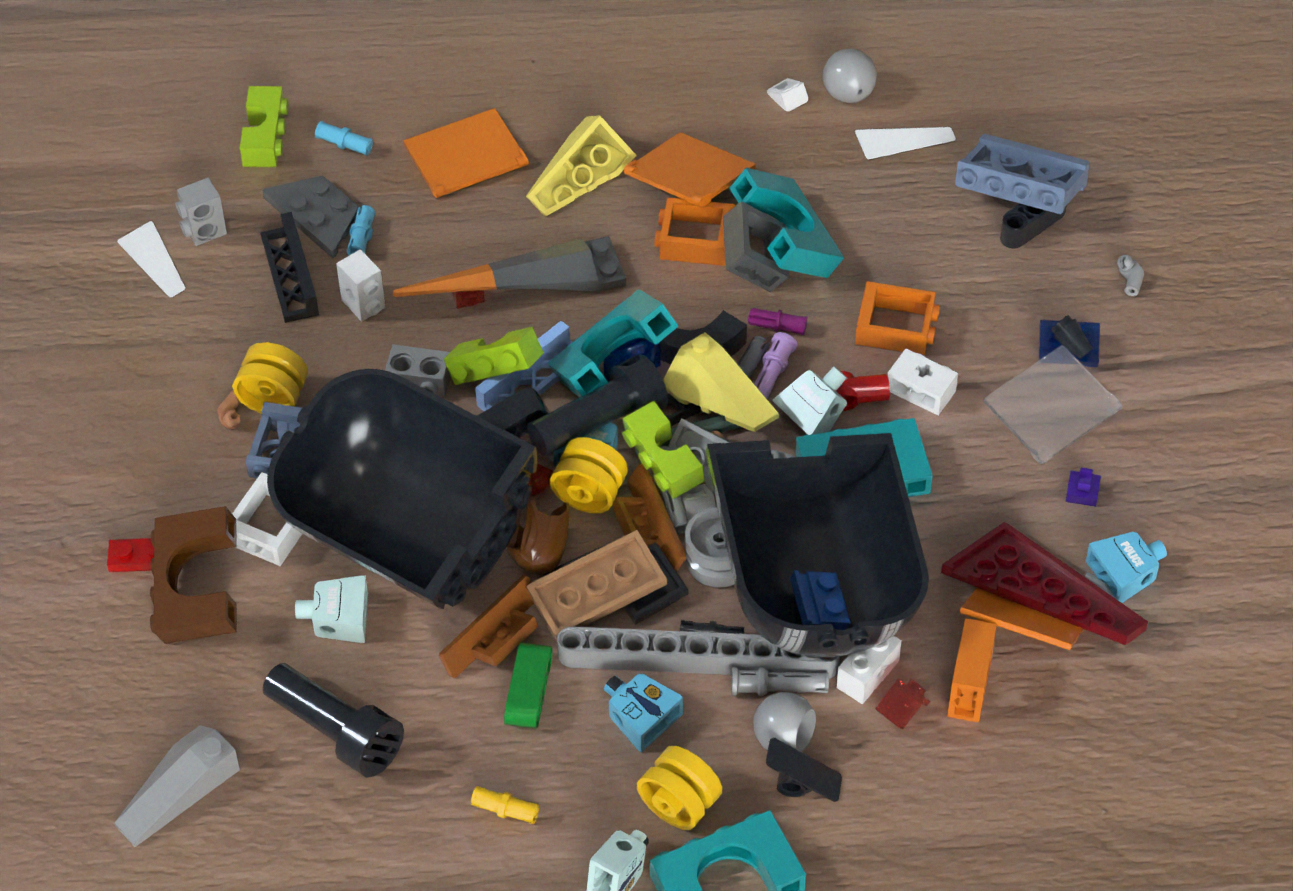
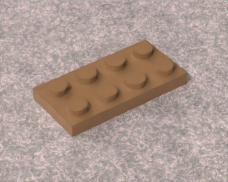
[526,530,667,641]

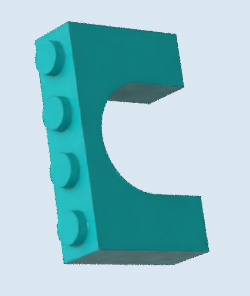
[729,168,844,278]
[547,289,678,397]
[795,418,933,497]
[649,810,806,891]

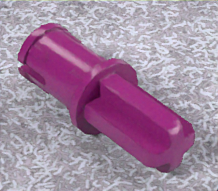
[748,308,807,335]

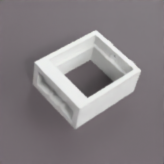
[232,472,302,566]

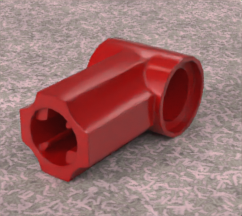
[836,371,890,411]

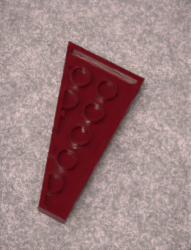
[941,522,1148,645]

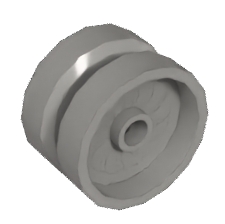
[685,507,734,588]

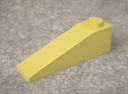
[526,115,637,216]
[663,332,779,432]

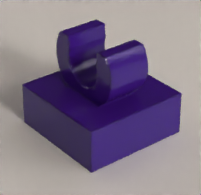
[1066,467,1101,507]

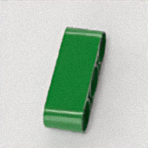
[504,642,553,729]

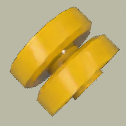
[232,342,309,414]
[550,437,628,513]
[637,746,722,830]

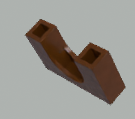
[150,506,237,644]

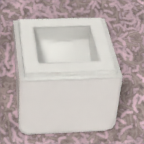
[767,78,808,112]
[681,484,716,521]

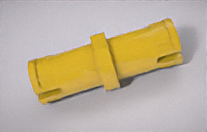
[471,786,539,824]

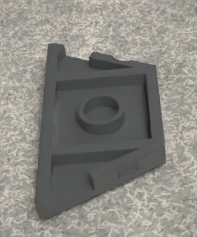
[262,176,359,258]

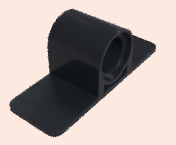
[766,738,842,802]

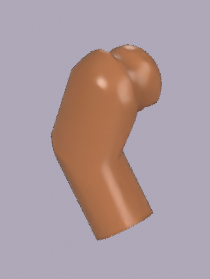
[217,390,241,429]

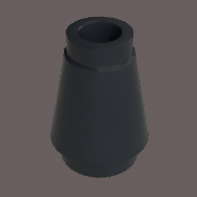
[1050,315,1093,360]

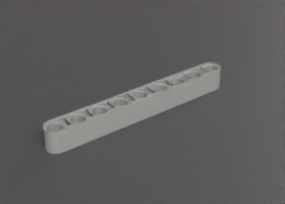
[557,627,841,679]

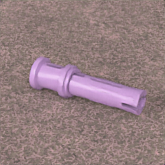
[754,332,798,399]

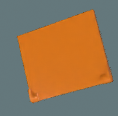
[403,108,529,198]
[624,132,756,208]
[960,587,1084,650]

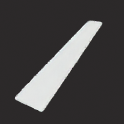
[855,127,956,159]
[117,221,185,297]

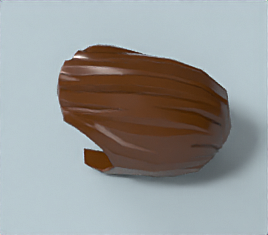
[506,500,569,576]

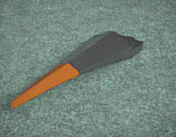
[393,236,626,297]

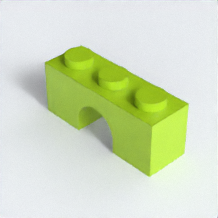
[240,86,289,167]
[444,327,544,385]
[622,401,705,499]

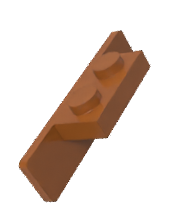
[612,463,686,572]
[439,575,539,678]

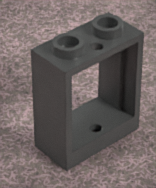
[723,201,789,292]

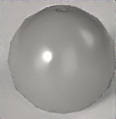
[822,49,877,103]
[753,692,816,752]

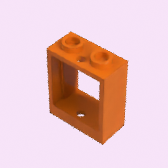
[655,197,735,266]
[855,281,940,355]
[947,618,997,723]

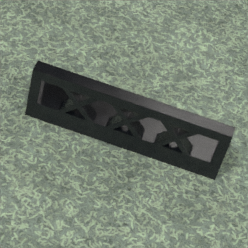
[260,212,319,323]

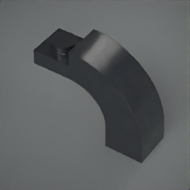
[644,310,747,364]

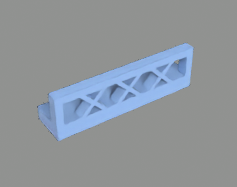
[475,321,572,411]

